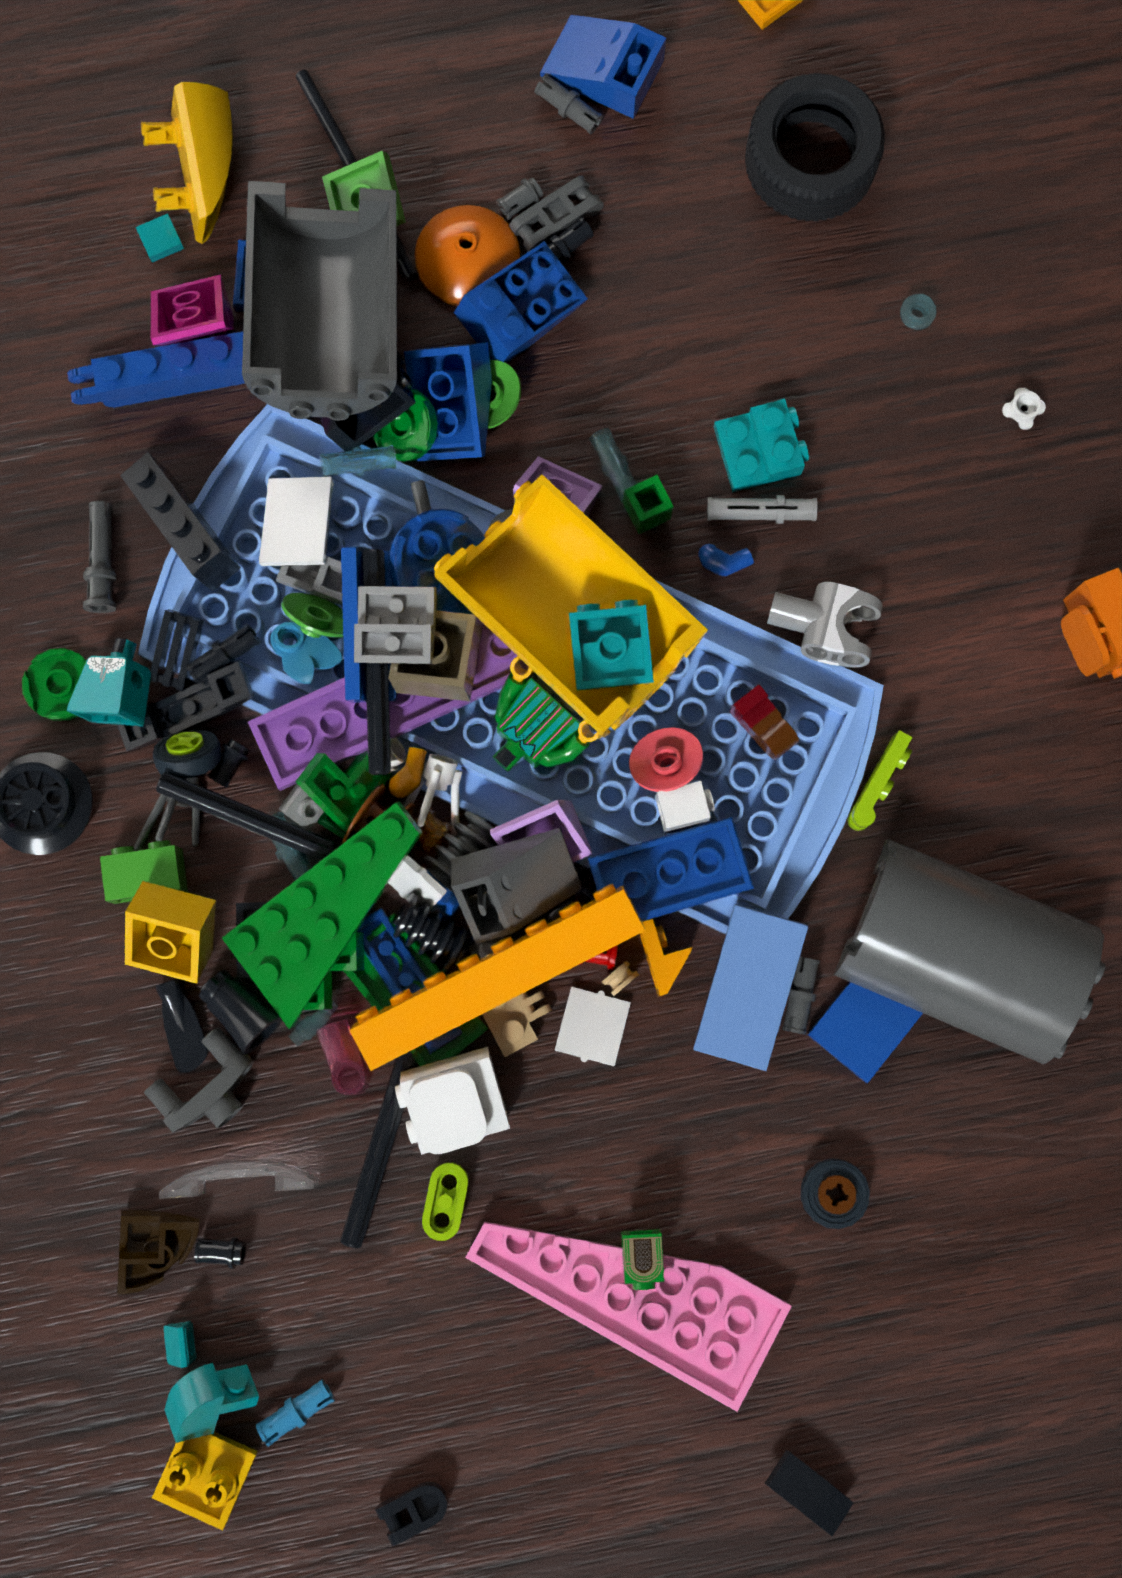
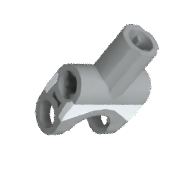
[767,582,883,668]

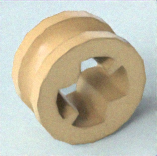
[602,961,639,996]

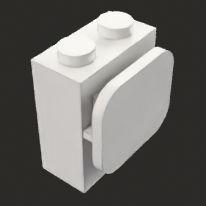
[395,1047,510,1155]

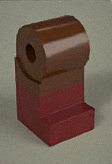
[729,684,799,760]

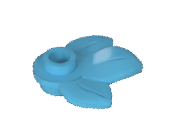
[271,622,342,684]

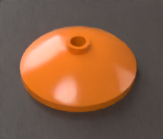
[415,205,520,306]

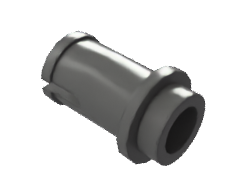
[496,177,543,220]

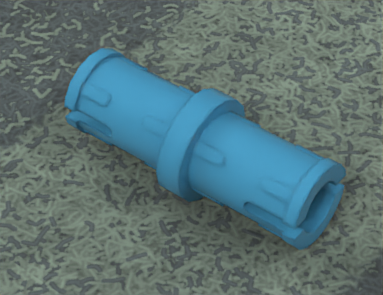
[255,1379,335,1447]

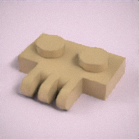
[482,990,552,1057]

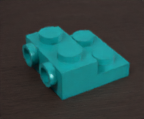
[713,399,809,493]
[569,600,654,691]

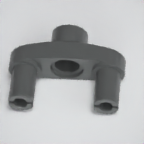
[144,1027,254,1133]

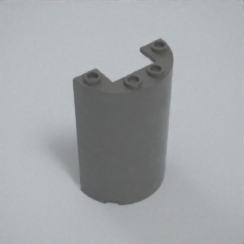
[242,181,397,421]
[834,839,1106,1064]

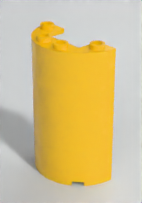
[434,475,708,737]

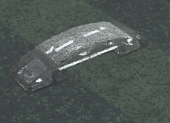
[159,1159,319,1199]

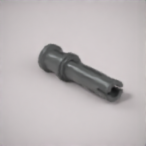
[83,501,117,613]

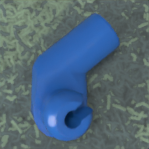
[698,544,754,576]

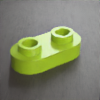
[422,1162,469,1241]

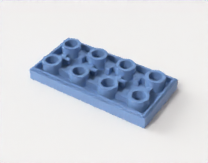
[693,904,809,1071]

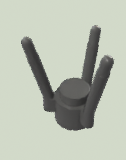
[134,777,200,851]

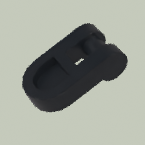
[374,1481,448,1546]

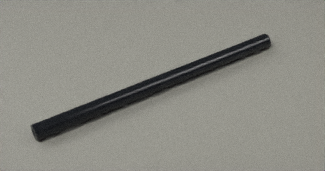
[295,69,419,281]

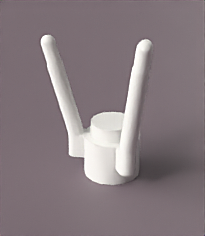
[404,754,463,837]

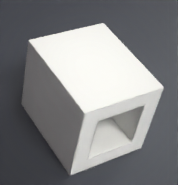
[655,781,715,833]

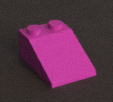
[151,274,234,346]

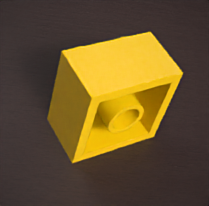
[125,881,216,984]

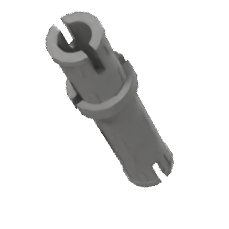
[707,495,817,524]

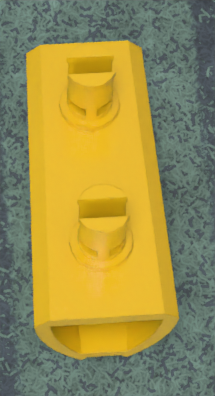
[141,82,232,244]

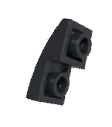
[764,1450,854,1537]

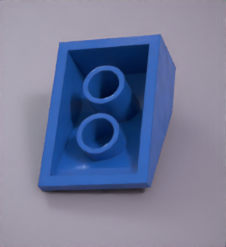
[404,342,492,461]

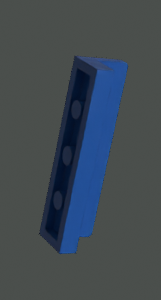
[341,547,397,703]

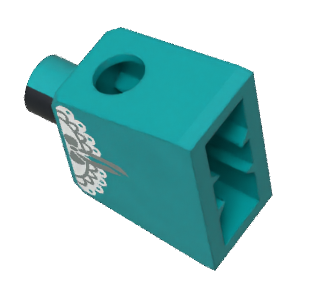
[66,638,151,726]

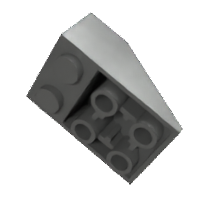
[451,828,582,944]

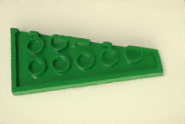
[222,801,422,1029]

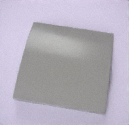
[354,586,437,664]

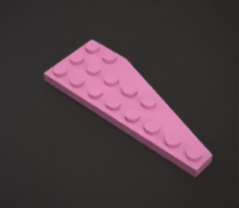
[465,1222,792,1412]

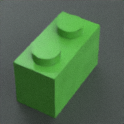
[100,840,188,904]

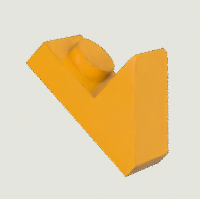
[640,919,693,997]

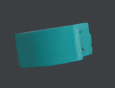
[164,1363,259,1443]

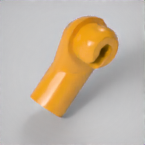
[389,747,427,798]

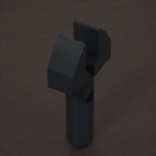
[545,867,597,923]

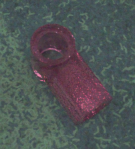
[316,1019,371,1096]

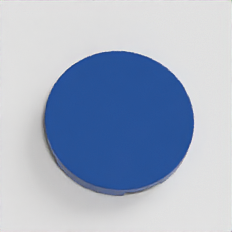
[389,509,485,614]

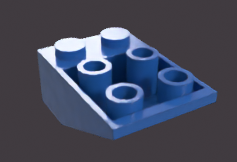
[540,15,666,119]
[454,241,588,363]

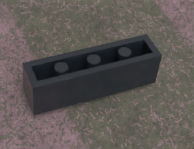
[120,452,241,591]

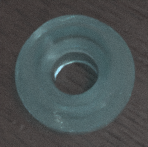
[900,294,936,330]

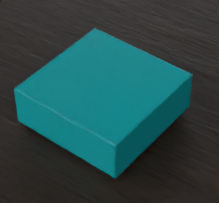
[135,213,184,263]

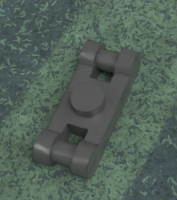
[509,175,604,252]

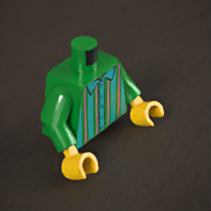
[492,656,602,772]

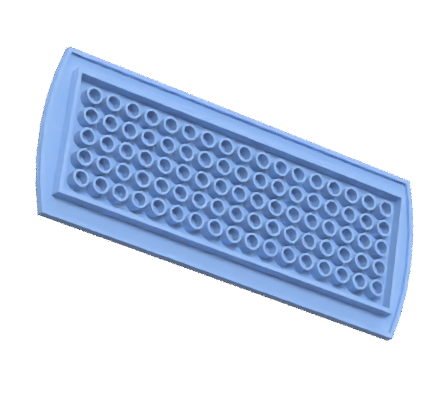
[138,404,884,935]

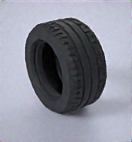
[745,73,885,222]

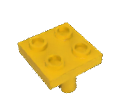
[152,1432,258,1531]

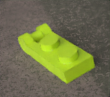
[847,730,913,831]

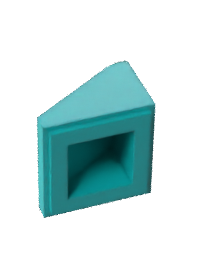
[163,1321,197,1368]

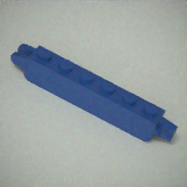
[67,331,245,408]

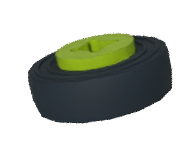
[153,729,221,779]

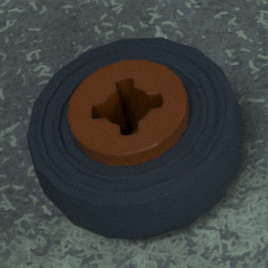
[800,1158,870,1229]

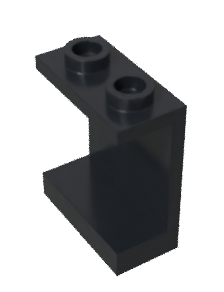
[320,350,416,454]

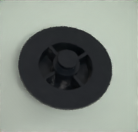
[0,752,93,855]

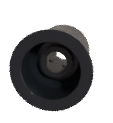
[199,970,282,1055]

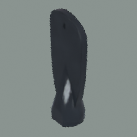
[155,978,208,1073]

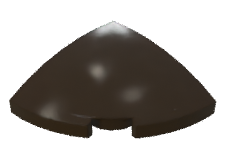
[117,1210,199,1295]

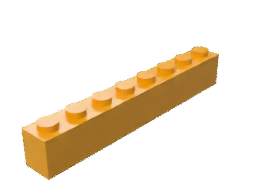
[349,884,645,1071]

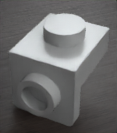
[278,784,324,831]

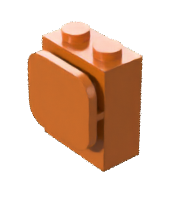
[1061,567,1122,679]

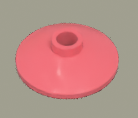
[629,727,703,792]

